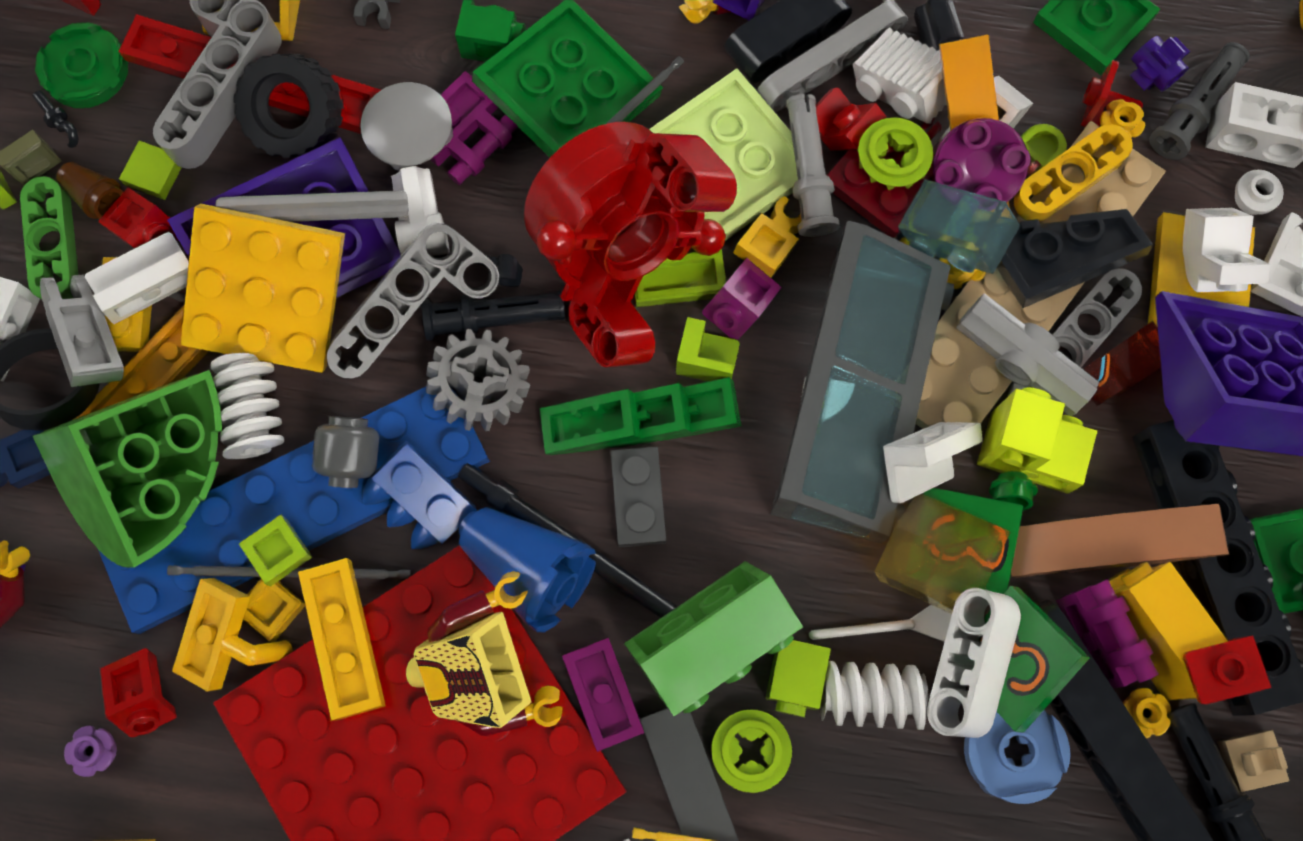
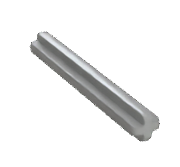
[215,191,409,222]

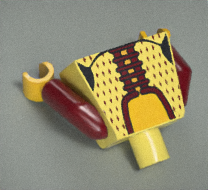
[406,571,562,736]

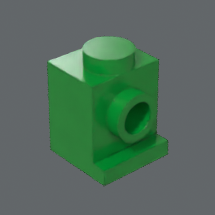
[455,0,526,62]

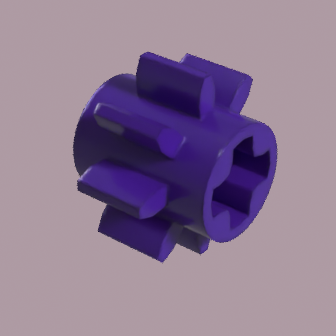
[1130,35,1190,92]

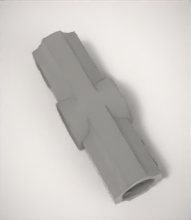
[956,293,1100,416]

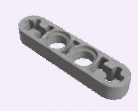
[757,0,908,112]
[1008,268,1142,396]

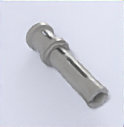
[786,94,840,237]

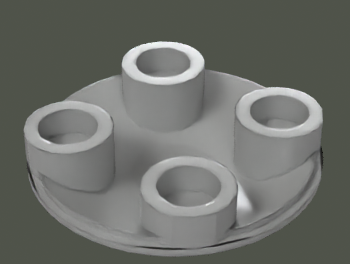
[361,82,453,171]

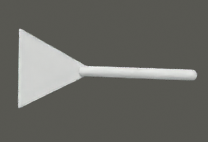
[809,592,960,642]

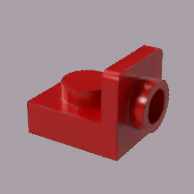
[816,88,887,151]
[98,188,178,249]
[100,647,177,737]

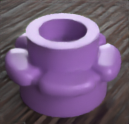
[64,726,117,777]

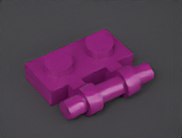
[430,71,518,185]
[1056,579,1159,688]

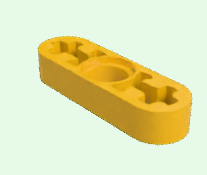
[1014,124,1133,222]

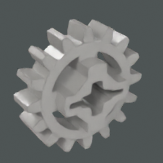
[426,329,530,431]

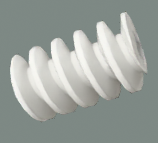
[211,353,284,459]
[820,661,928,730]

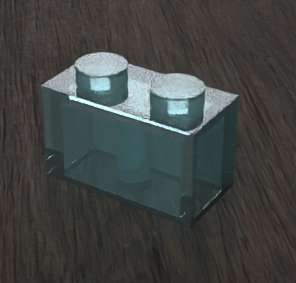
[898,180,1020,274]

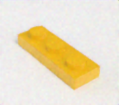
[298,558,386,721]

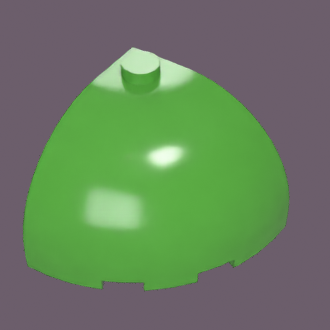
[33,370,222,568]

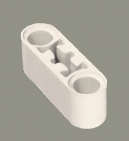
[927,588,1021,738]

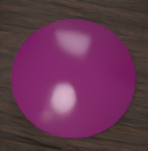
[933,118,1030,214]

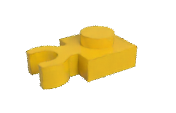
[733,196,802,278]

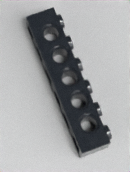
[1132,420,1303,716]

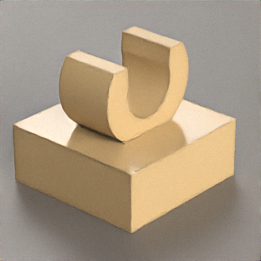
[1217,730,1290,792]

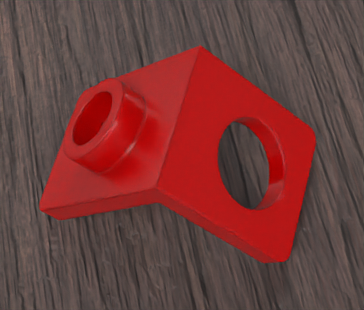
[1080,60,1143,127]
[1183,635,1272,705]

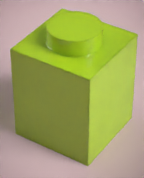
[765,640,831,718]

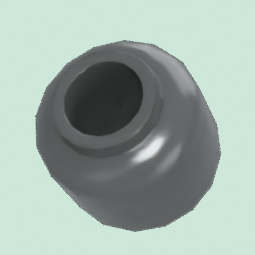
[312,416,379,488]

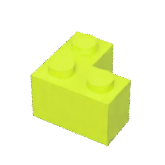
[977,387,1097,494]

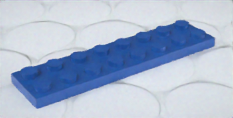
[98,387,490,634]

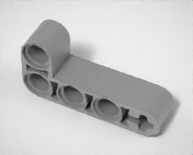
[153,0,282,169]
[327,223,499,379]

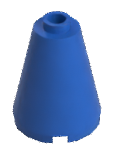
[459,507,596,632]

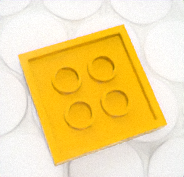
[181,203,345,373]

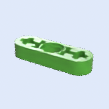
[20,176,79,300]

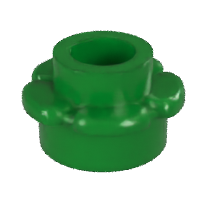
[989,471,1038,511]

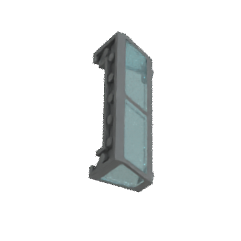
[770,221,954,544]

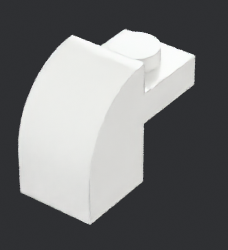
[1183,208,1271,292]

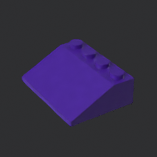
[167,137,401,298]
[1155,291,1303,456]

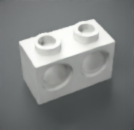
[1205,82,1303,168]

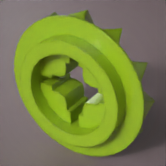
[857,118,933,190]
[711,710,792,793]

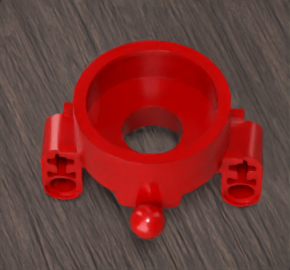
[524,122,737,368]

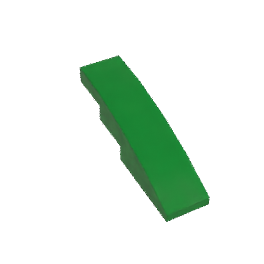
[540,377,741,455]

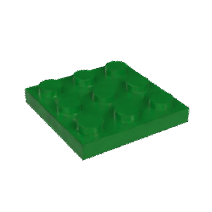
[472,0,663,158]

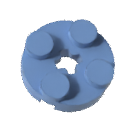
[964,710,1070,804]

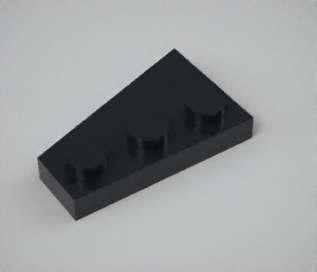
[976,209,1153,308]

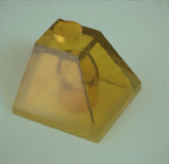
[875,493,1010,614]

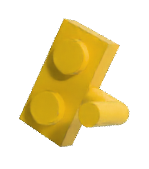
[172,578,293,692]

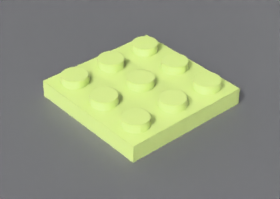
[649,68,798,241]

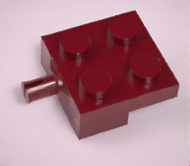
[826,118,942,239]

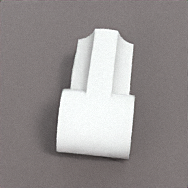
[391,166,450,257]

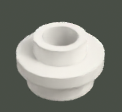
[1235,170,1284,215]

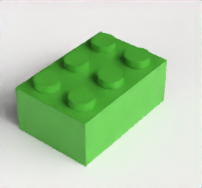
[624,561,803,716]

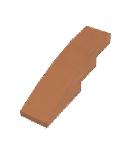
[1011,504,1229,578]

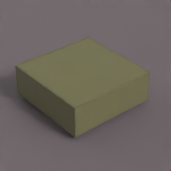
[0,129,62,186]

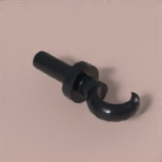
[32,90,79,148]

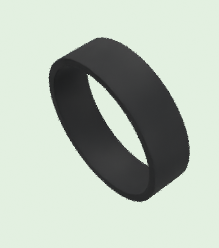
[0,328,100,430]

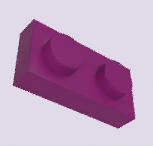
[562,638,644,752]

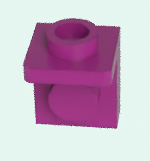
[702,258,782,340]

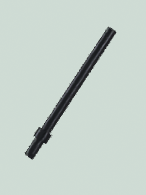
[458,463,678,618]

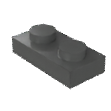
[611,447,666,548]

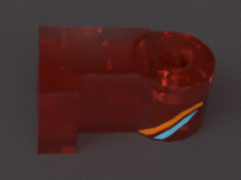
[1083,321,1161,407]

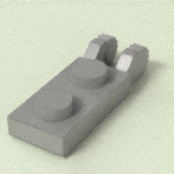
[40,275,124,387]

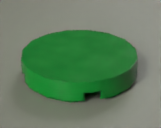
[35,22,129,108]

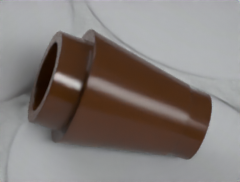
[56,162,123,219]

